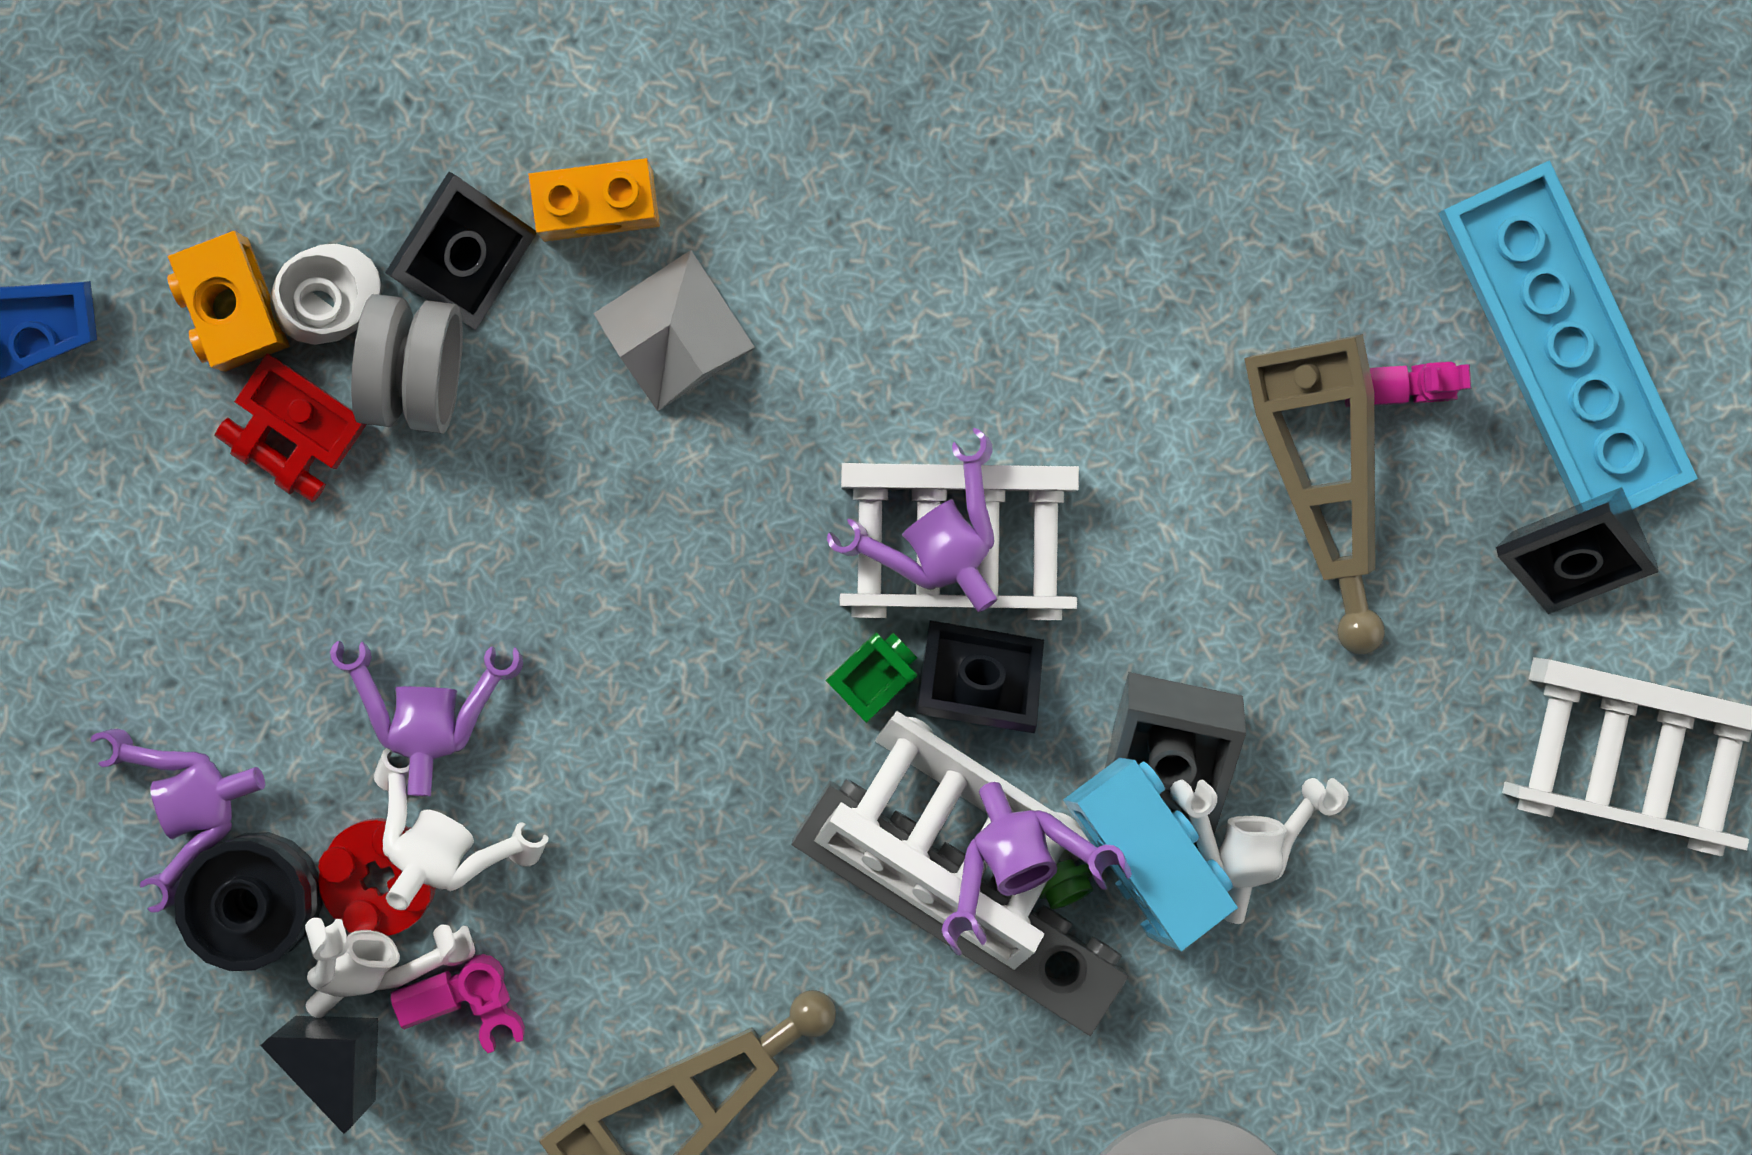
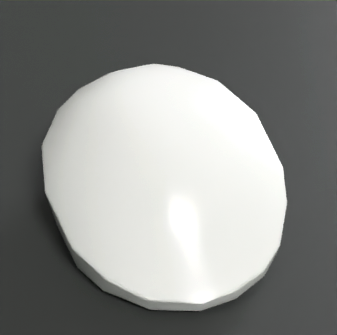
[270,244,382,345]

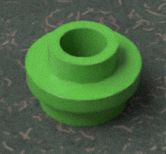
[1039,859,1093,909]

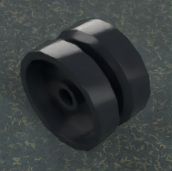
[174,832,323,971]

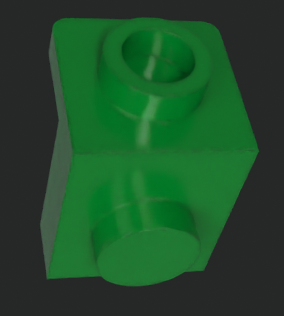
[826,631,918,723]

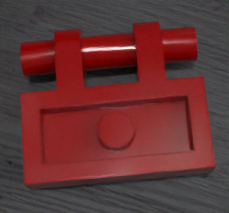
[214,353,367,503]

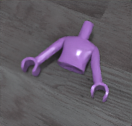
[827,428,998,613]
[330,641,523,796]
[91,728,265,913]
[942,782,1132,956]

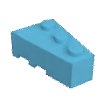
[1063,757,1238,951]

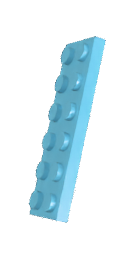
[1438,160,1698,510]

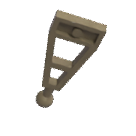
[1244,334,1385,655]
[539,990,836,1155]

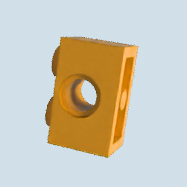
[528,158,660,242]
[167,230,290,372]

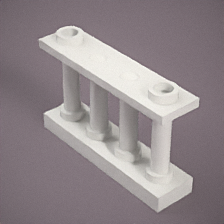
[840,463,1079,620]
[1502,657,1752,856]
[814,711,1089,970]

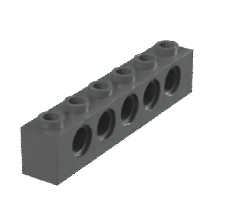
[791,779,1129,1037]

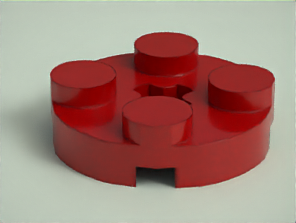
[318,818,436,936]

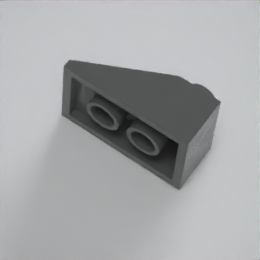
[1105,672,1246,849]

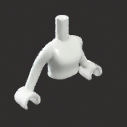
[374,748,549,910]
[1170,778,1349,924]
[305,918,475,1018]

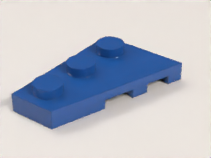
[0,281,97,380]

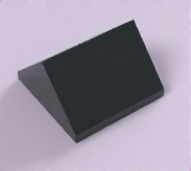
[385,172,537,330]
[1496,487,1659,614]
[915,620,1044,734]
[260,1016,378,1134]

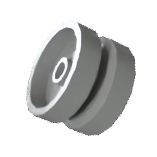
[351,294,463,434]

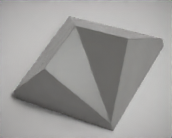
[593,250,755,411]

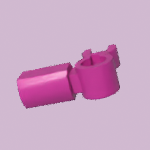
[1345,362,1472,407]
[391,954,525,1053]

